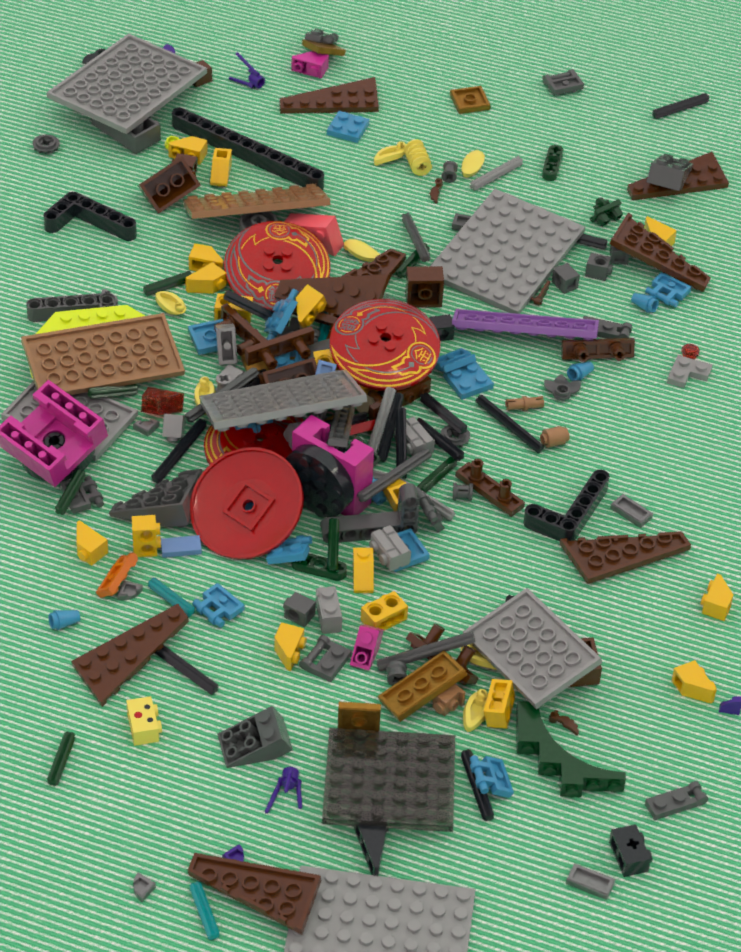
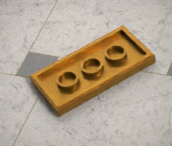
[377,650,467,722]

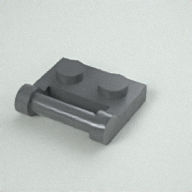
[542,69,584,95]
[299,635,352,682]

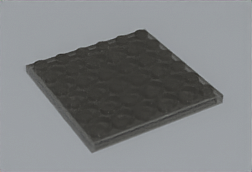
[322,728,455,832]

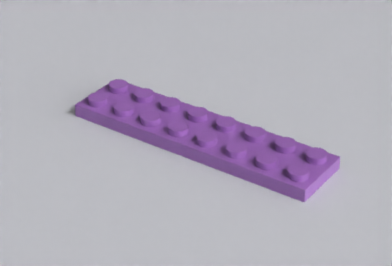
[452,309,599,340]

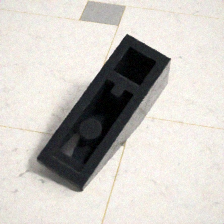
[354,811,389,876]

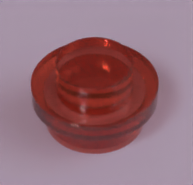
[681,344,700,359]

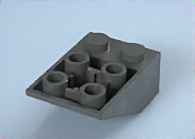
[647,154,693,191]
[218,706,293,768]

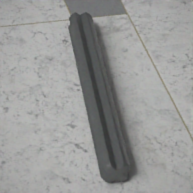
[401,212,431,262]
[185,367,259,423]
[377,631,476,671]

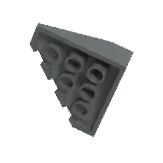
[109,469,203,528]

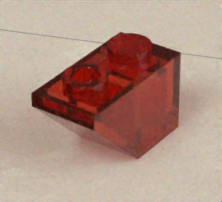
[141,387,185,415]

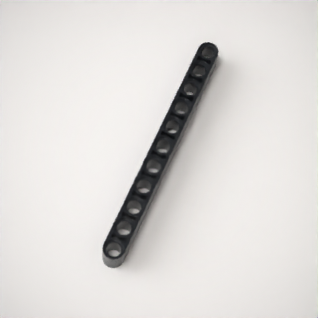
[172,108,324,190]

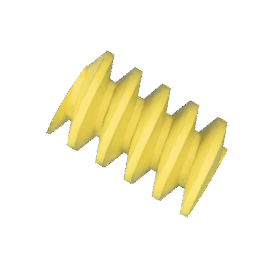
[404,139,432,176]

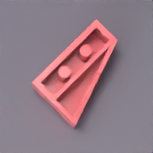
[284,213,344,256]

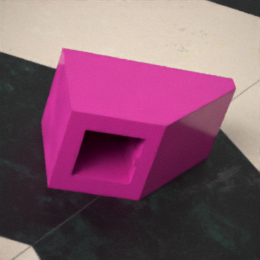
[291,51,329,79]
[350,624,384,670]

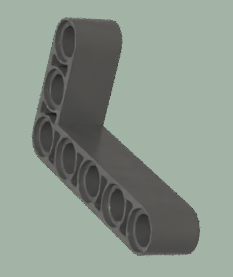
[26,293,116,322]
[320,483,419,543]

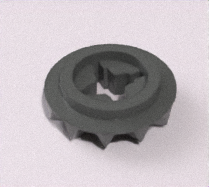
[33,134,60,154]
[440,425,470,447]

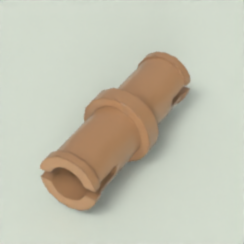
[505,396,544,411]

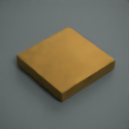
[302,39,346,56]
[450,86,491,114]
[337,702,381,736]

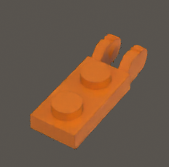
[96,552,138,598]

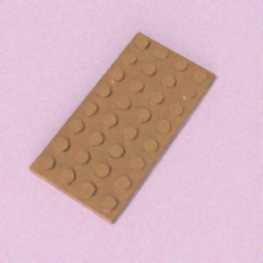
[183,184,330,219]
[21,313,185,395]

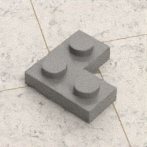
[667,355,713,388]

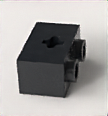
[609,824,652,877]

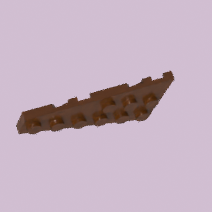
[280,77,379,114]
[627,152,729,201]
[609,212,711,292]
[341,248,406,277]
[274,274,391,317]
[560,531,691,584]
[71,604,189,707]
[188,853,322,935]

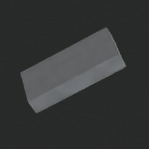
[610,494,653,528]
[566,863,615,900]

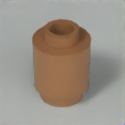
[540,426,570,448]

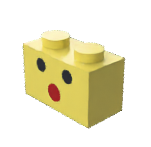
[126,696,162,746]

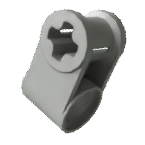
[215,365,245,392]

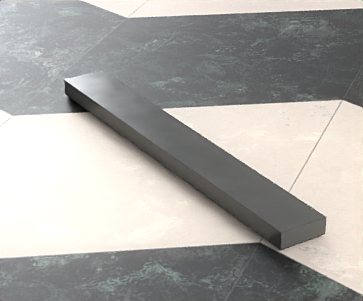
[328,405,356,447]

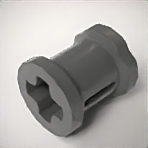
[442,161,458,183]
[453,483,473,500]

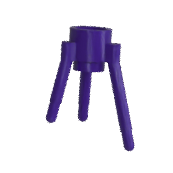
[229,52,265,89]
[265,767,302,814]

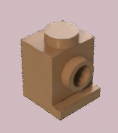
[432,684,466,716]

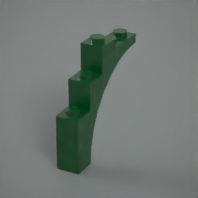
[516,701,626,798]

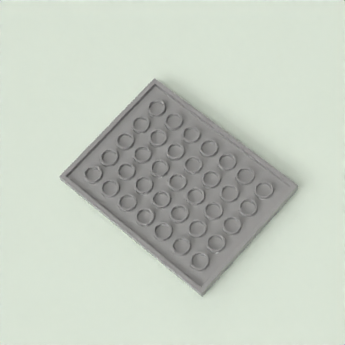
[47,33,207,134]
[430,189,585,314]
[199,370,367,431]
[284,865,476,952]

